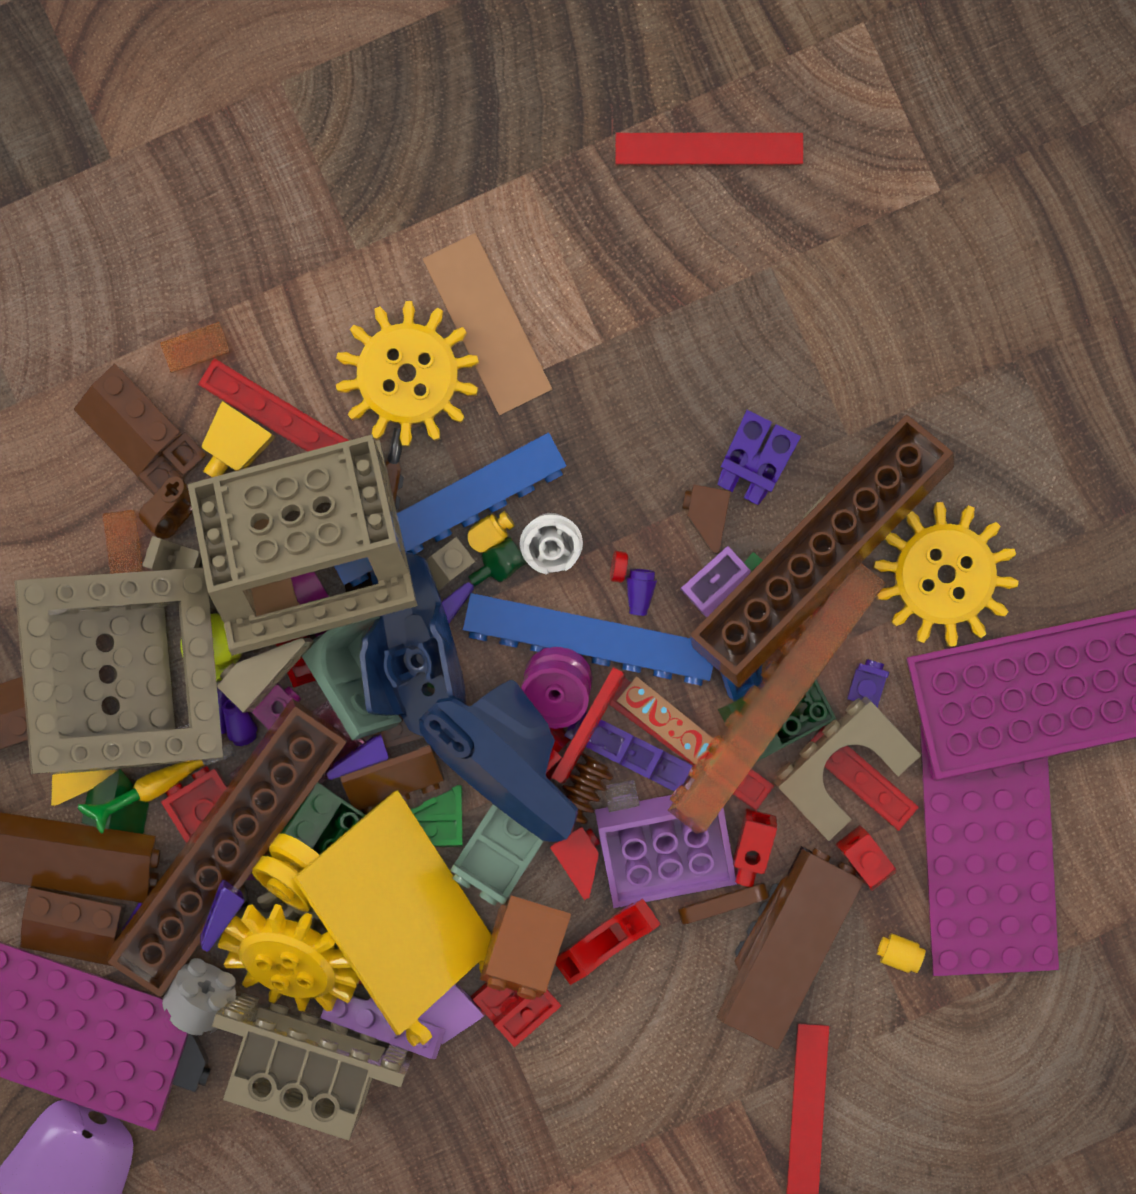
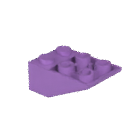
[680,546,751,618]

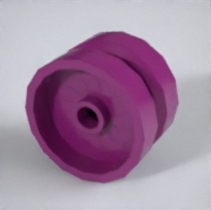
[521,647,593,729]

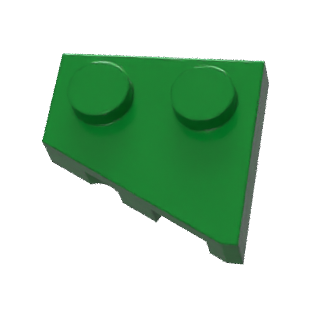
[410,785,463,847]

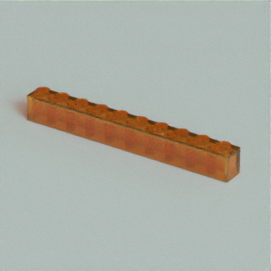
[667,563,886,834]

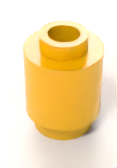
[877,933,926,973]

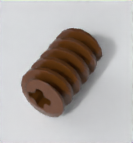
[562,752,614,824]

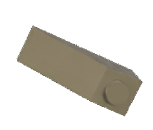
[217,638,314,712]

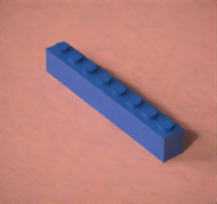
[334,433,566,587]
[463,593,713,686]

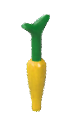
[78,760,205,834]

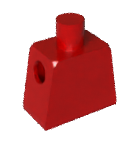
[734,808,777,887]
[835,825,896,891]

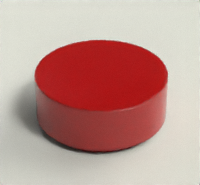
[610,550,628,583]

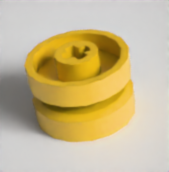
[252,833,319,912]

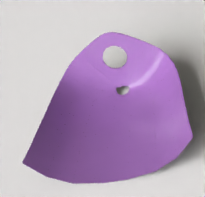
[0,1099,133,1194]

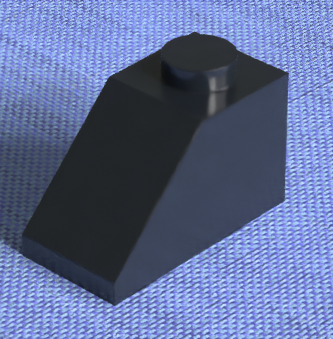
[172,1034,211,1092]

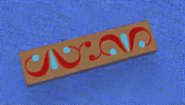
[617,676,735,780]

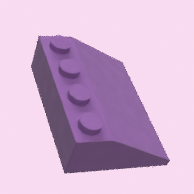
[595,786,737,908]

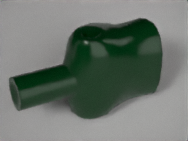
[468,537,527,587]

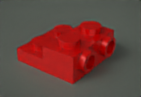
[161,766,228,843]

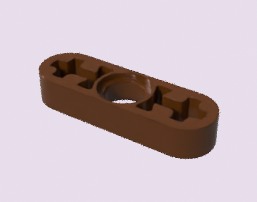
[678,882,769,925]

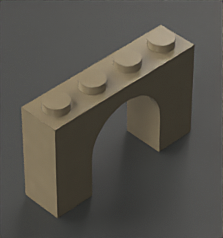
[774,696,921,841]

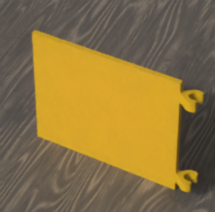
[293,790,491,1046]

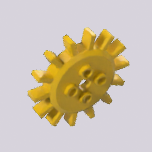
[336,301,479,447]
[873,502,1019,647]
[218,904,360,1012]

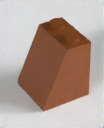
[480,895,571,1000]

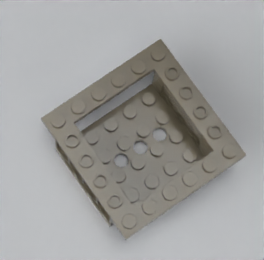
[187,434,418,656]
[14,568,223,775]
[212,993,414,1141]

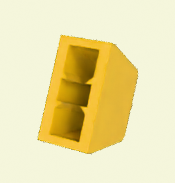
[201,401,275,477]

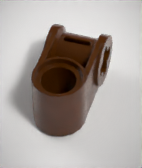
[139,477,193,539]

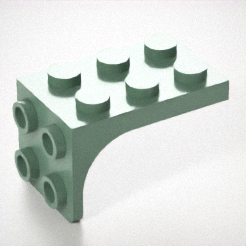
[302,616,402,741]
[451,804,544,906]

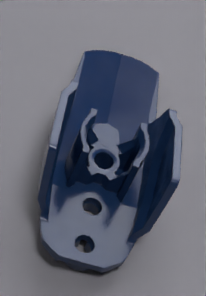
[359,552,466,737]
[419,680,578,842]

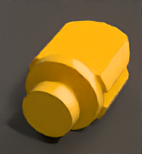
[467,511,515,552]

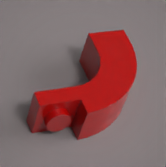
[555,898,661,985]

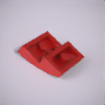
[470,982,561,1048]

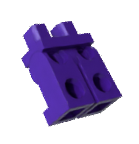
[717,410,801,505]

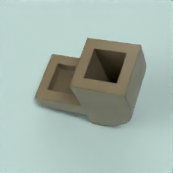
[142,536,203,571]

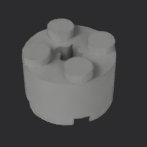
[162,958,236,1035]

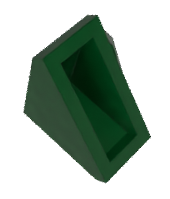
[81,769,150,834]

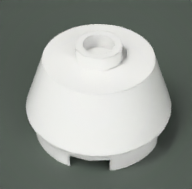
[520,513,583,574]

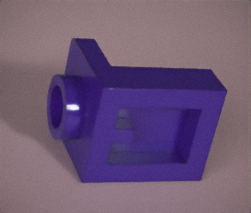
[847,659,890,708]

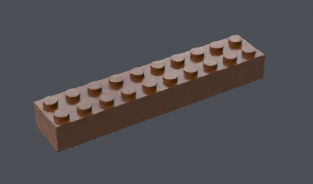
[690,414,954,688]
[107,698,347,997]

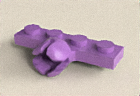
[321,995,446,1059]

